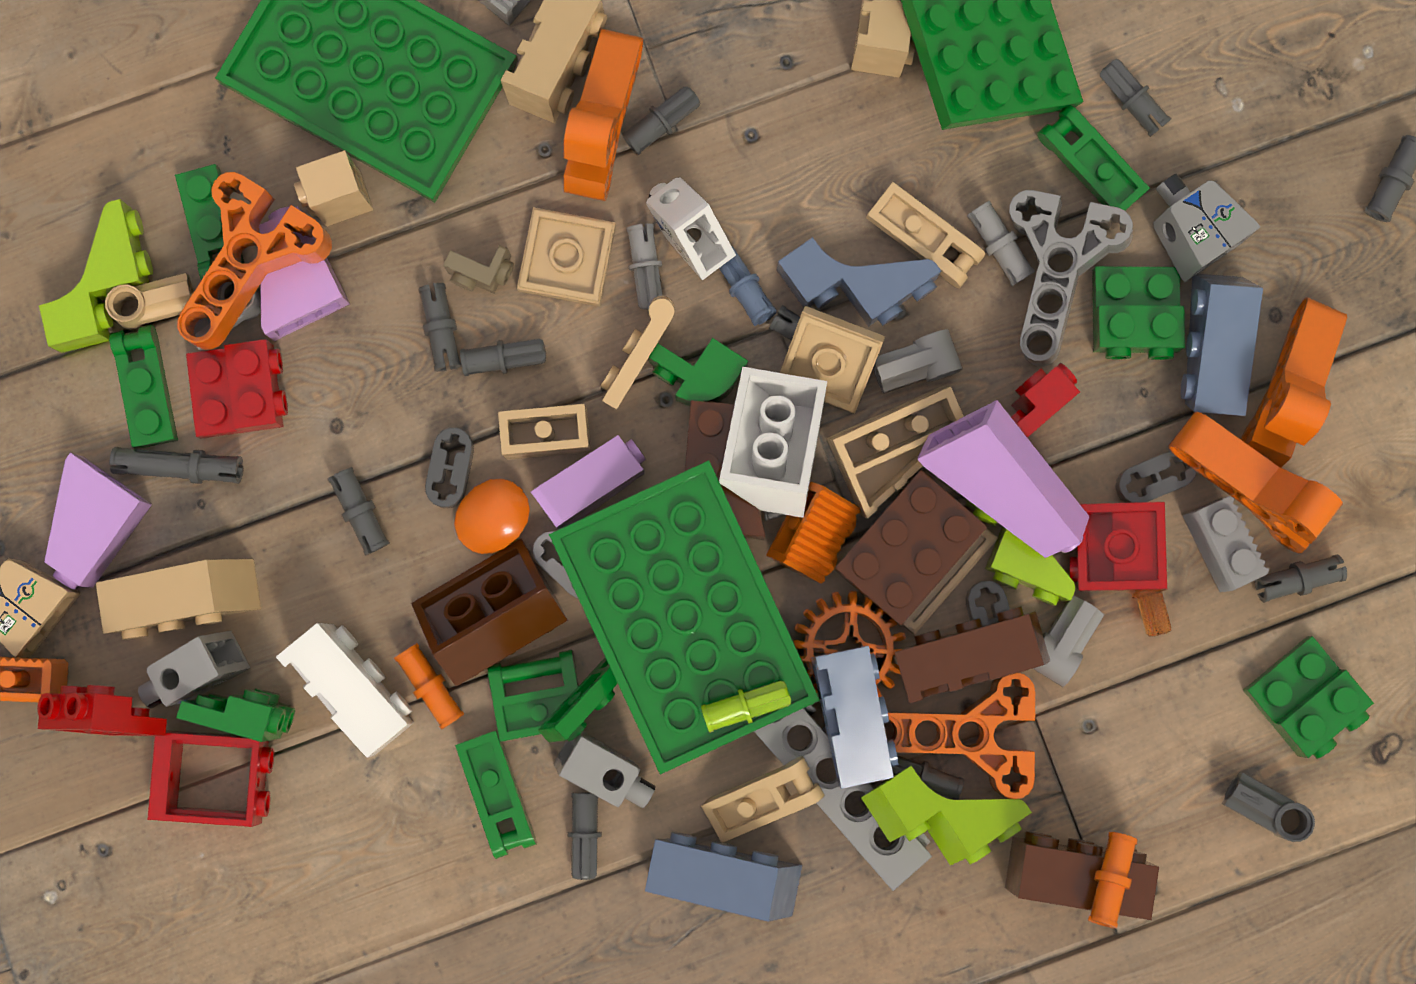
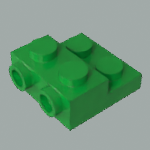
[1092,266,1185,360]
[1243,636,1374,759]
[176,688,295,742]

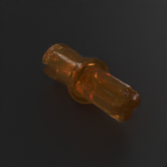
[1131,589,1171,637]

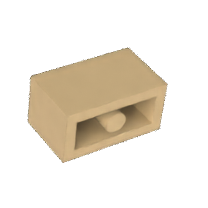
[294,150,374,227]
[498,404,591,460]

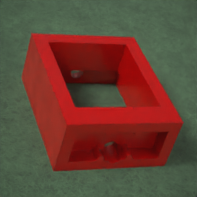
[147,730,274,827]

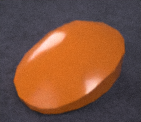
[454,479,530,554]

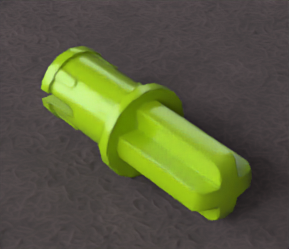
[701,681,791,733]

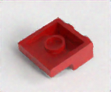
[186,339,288,439]
[1011,363,1080,437]
[1070,502,1168,591]
[37,685,167,736]

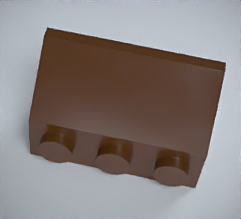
[411,539,568,686]

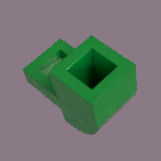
[649,338,748,406]

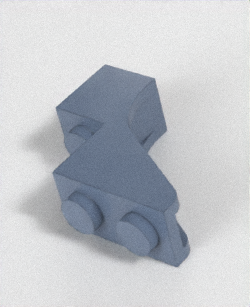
[776,237,941,327]

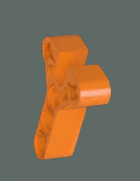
[564,29,644,201]
[177,172,332,350]
[1241,297,1347,468]
[1168,412,1343,554]
[888,673,1035,799]

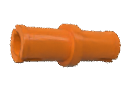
[394,643,464,730]
[1088,832,1138,928]

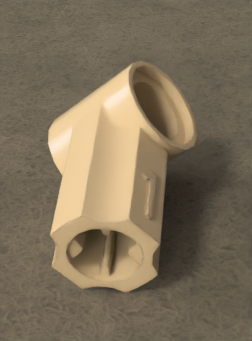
[105,273,194,330]

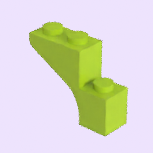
[39,199,153,353]
[965,500,1075,606]
[861,765,1032,866]

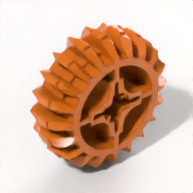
[793,591,906,697]

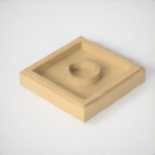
[517,207,616,307]
[780,306,885,414]

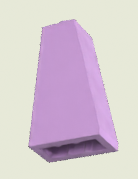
[917,400,1089,558]

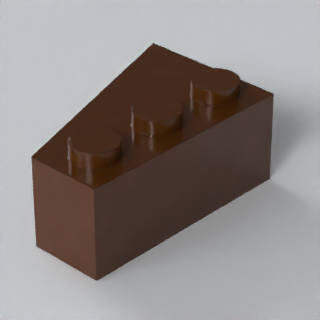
[685,400,766,540]
[895,606,1050,704]

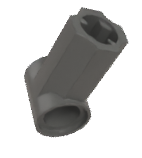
[1222,772,1315,842]

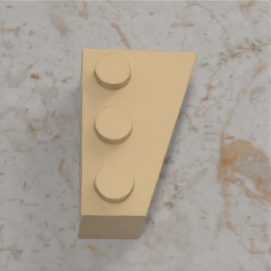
[501,0,607,123]
[851,0,915,78]
[826,386,964,519]
[96,559,261,640]

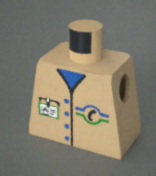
[0,558,81,657]

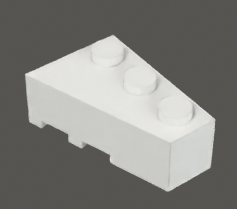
[276,623,414,758]

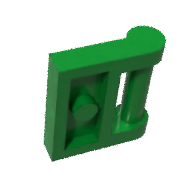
[487,650,579,742]

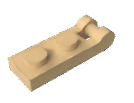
[866,182,985,288]
[600,296,675,410]
[701,756,825,843]

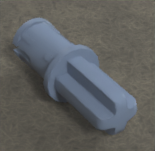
[719,246,777,326]

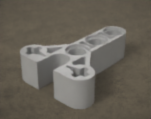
[1009,190,1133,366]

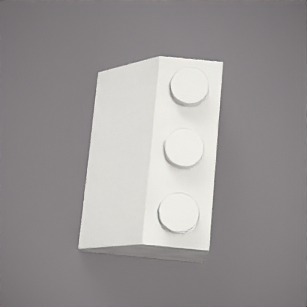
[719,367,827,518]

